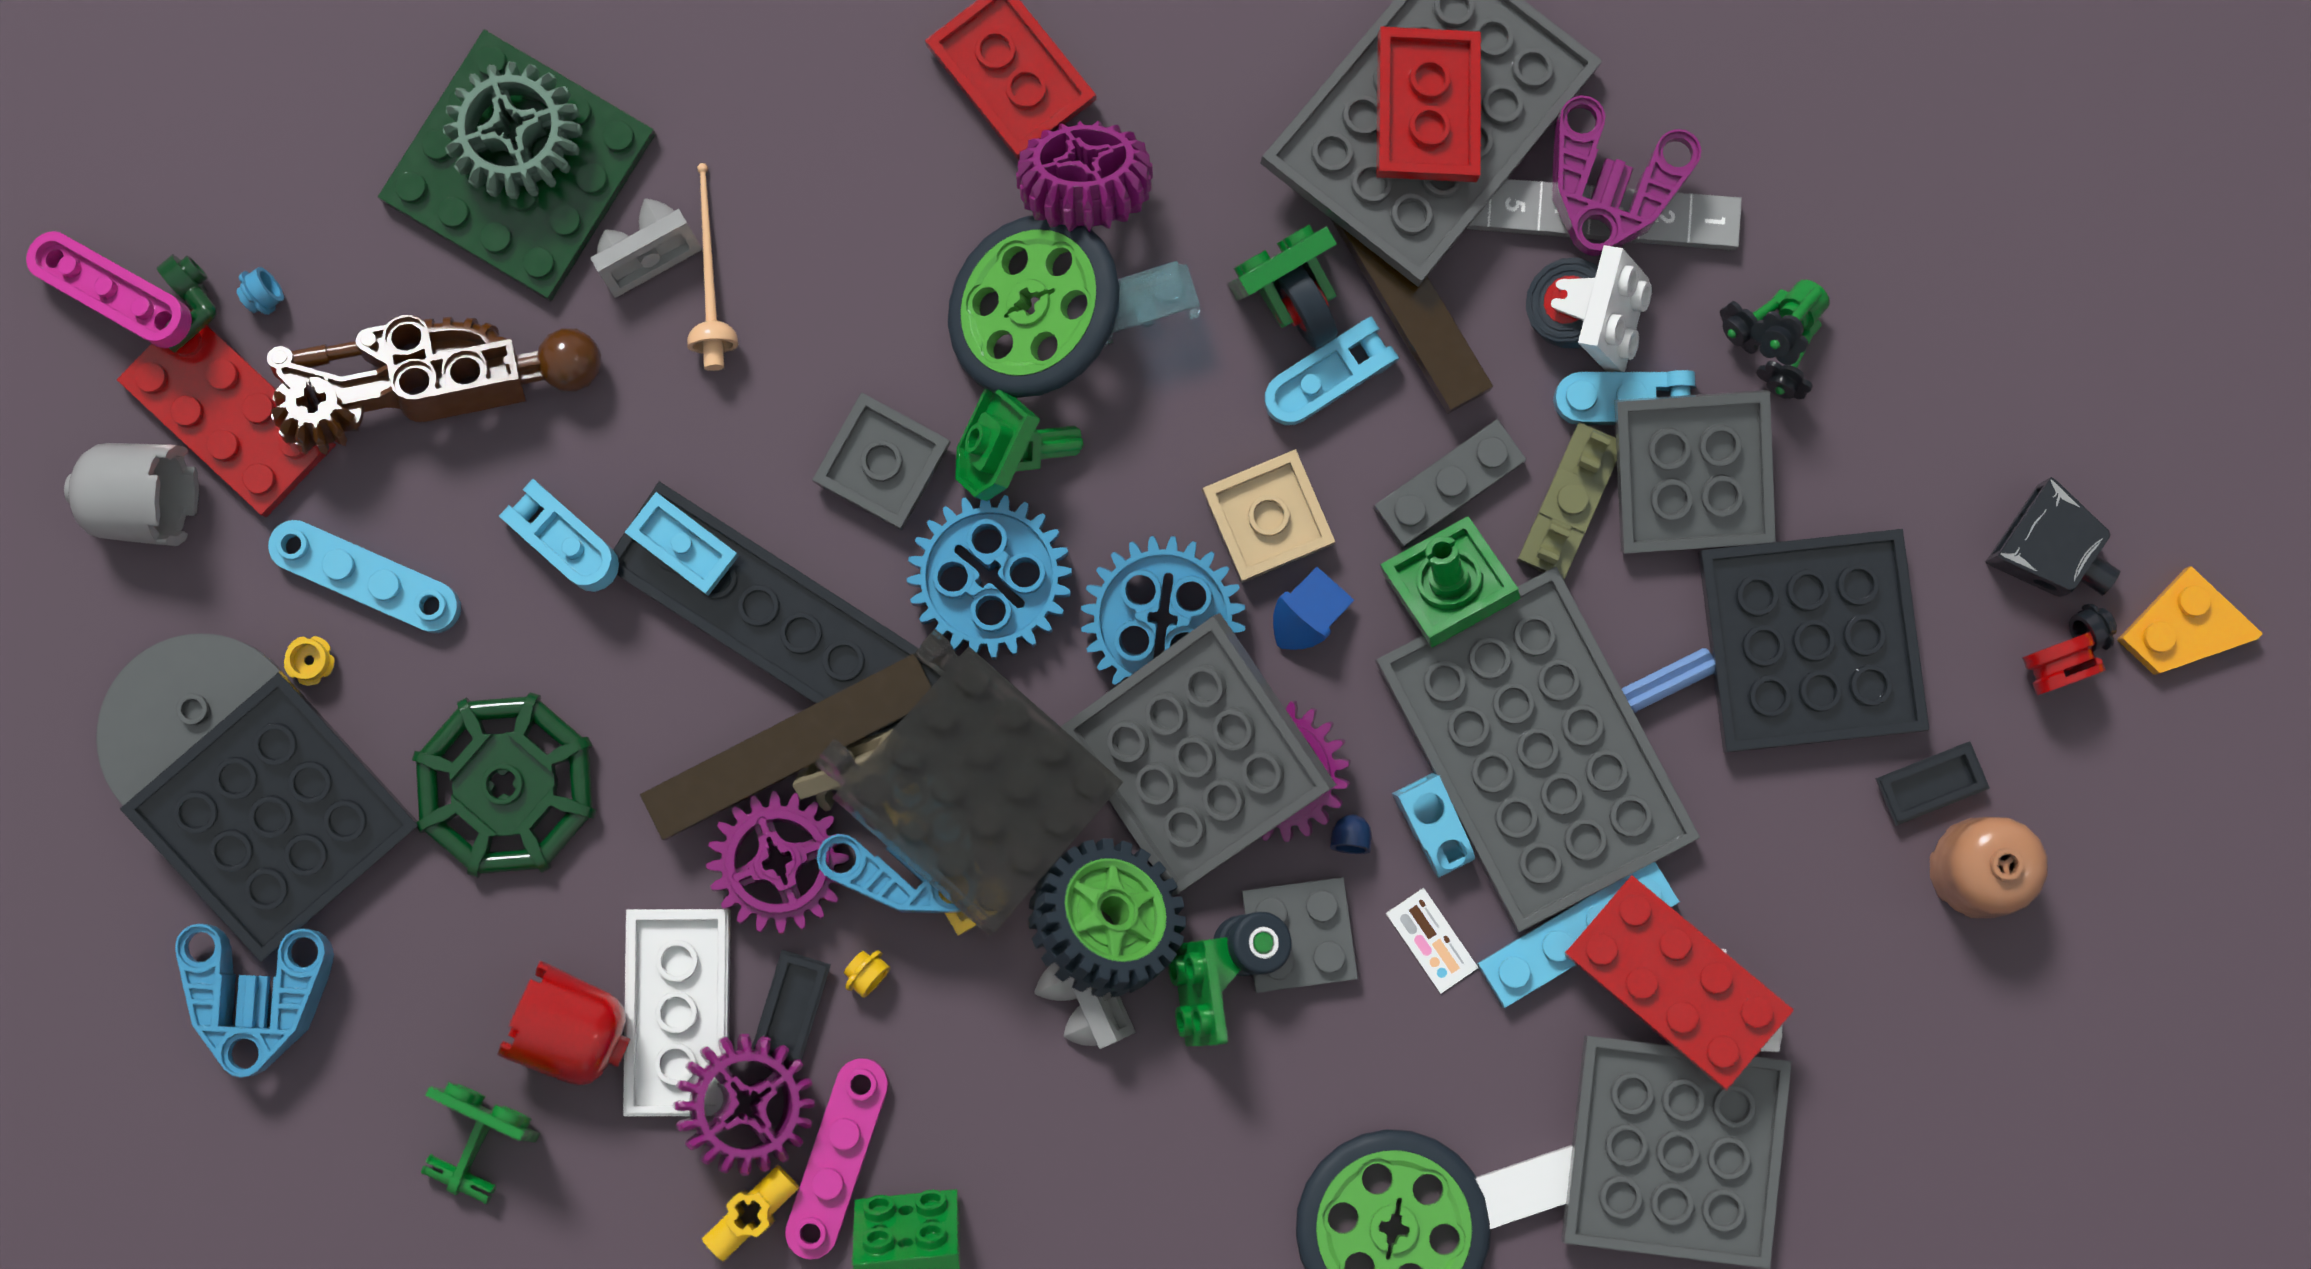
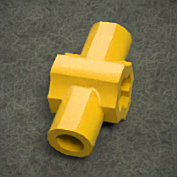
[702,1165,800,1262]

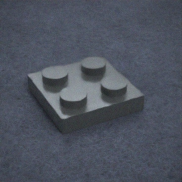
[812,392,951,531]
[1242,877,1358,993]

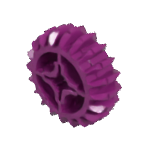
[1016,121,1153,232]
[673,1034,815,1176]

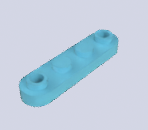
[268,520,461,633]

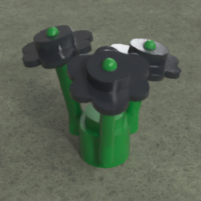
[1720,280,1830,399]

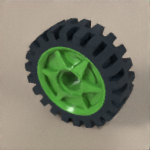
[1028,838,1186,997]

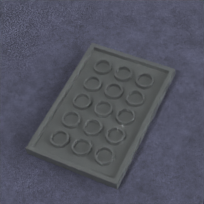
[1260,0,1602,287]
[1375,567,1701,932]

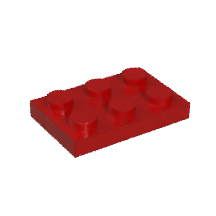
[925,0,1097,160]
[1376,26,1481,182]

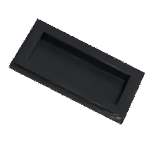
[1875,741,1990,826]
[752,950,831,1062]

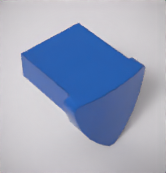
[1273,567,1354,650]

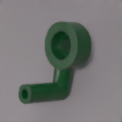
[157,254,217,353]

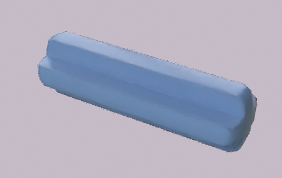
[1622,648,1715,713]

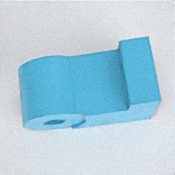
[1392,773,1475,878]

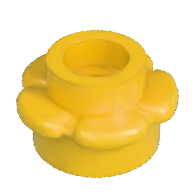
[284,636,335,686]
[843,950,891,998]

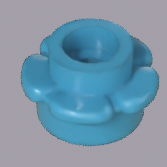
[236,267,284,315]

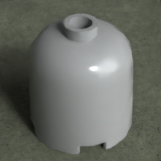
[64,443,199,546]

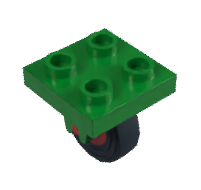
[1227,224,1338,348]

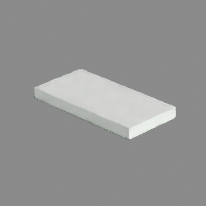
[623,909,731,1116]

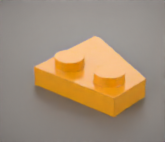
[2117,566,2263,675]

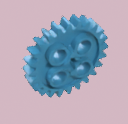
[907,495,1072,660]
[1081,536,1246,685]

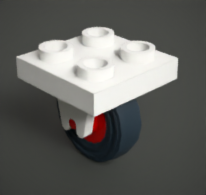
[1526,245,1652,372]

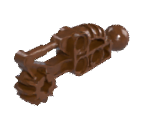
[267,315,601,456]

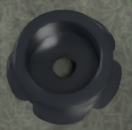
[2069,604,2117,652]

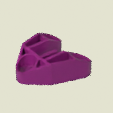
[1552,95,1702,256]

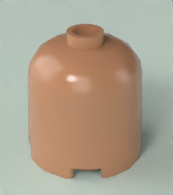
[1930,817,2048,918]

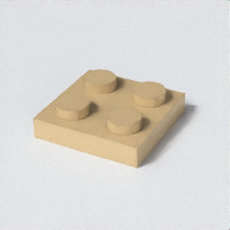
[1202,449,1335,583]

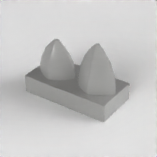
[591,198,702,298]
[1034,962,1135,1049]

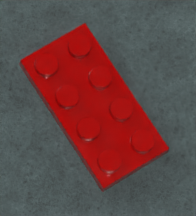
[117,309,336,518]
[1565,875,1794,1091]

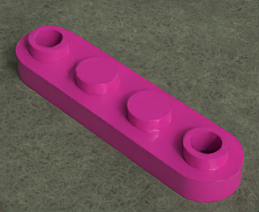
[26,231,192,348]
[785,1058,889,1259]

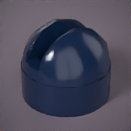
[1330,814,1372,854]

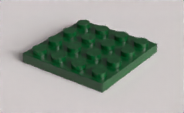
[378,29,656,302]

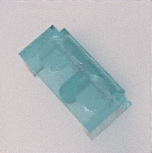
[1105,261,1200,346]

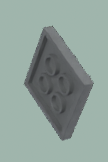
[1614,390,1776,553]

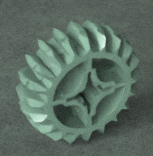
[443,61,582,199]

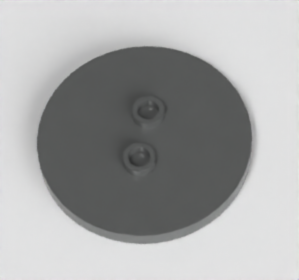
[96,633,287,805]

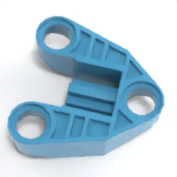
[817,757,977,913]
[175,924,334,1077]

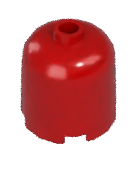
[497,961,630,1085]

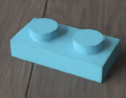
[625,492,739,596]

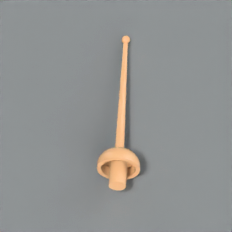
[687,163,738,371]

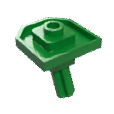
[955,388,1083,501]

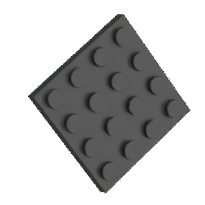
[1060,613,1336,897]
[1561,1035,1792,1269]

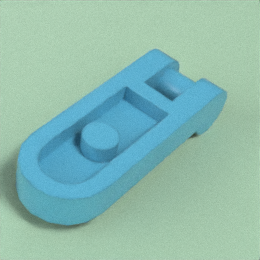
[1264,317,1400,425]
[1553,370,1696,425]
[499,479,619,592]

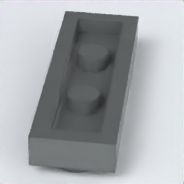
[1373,419,1527,548]

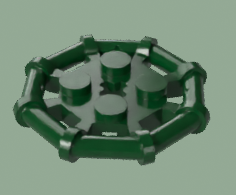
[412,692,597,878]

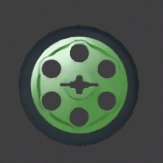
[948,216,1120,398]
[1295,1129,1491,1269]

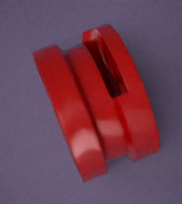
[2022,632,2106,695]

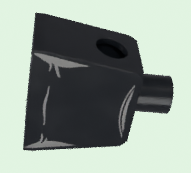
[1986,477,2121,597]

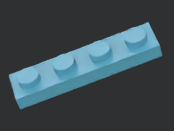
[1477,862,1680,1008]

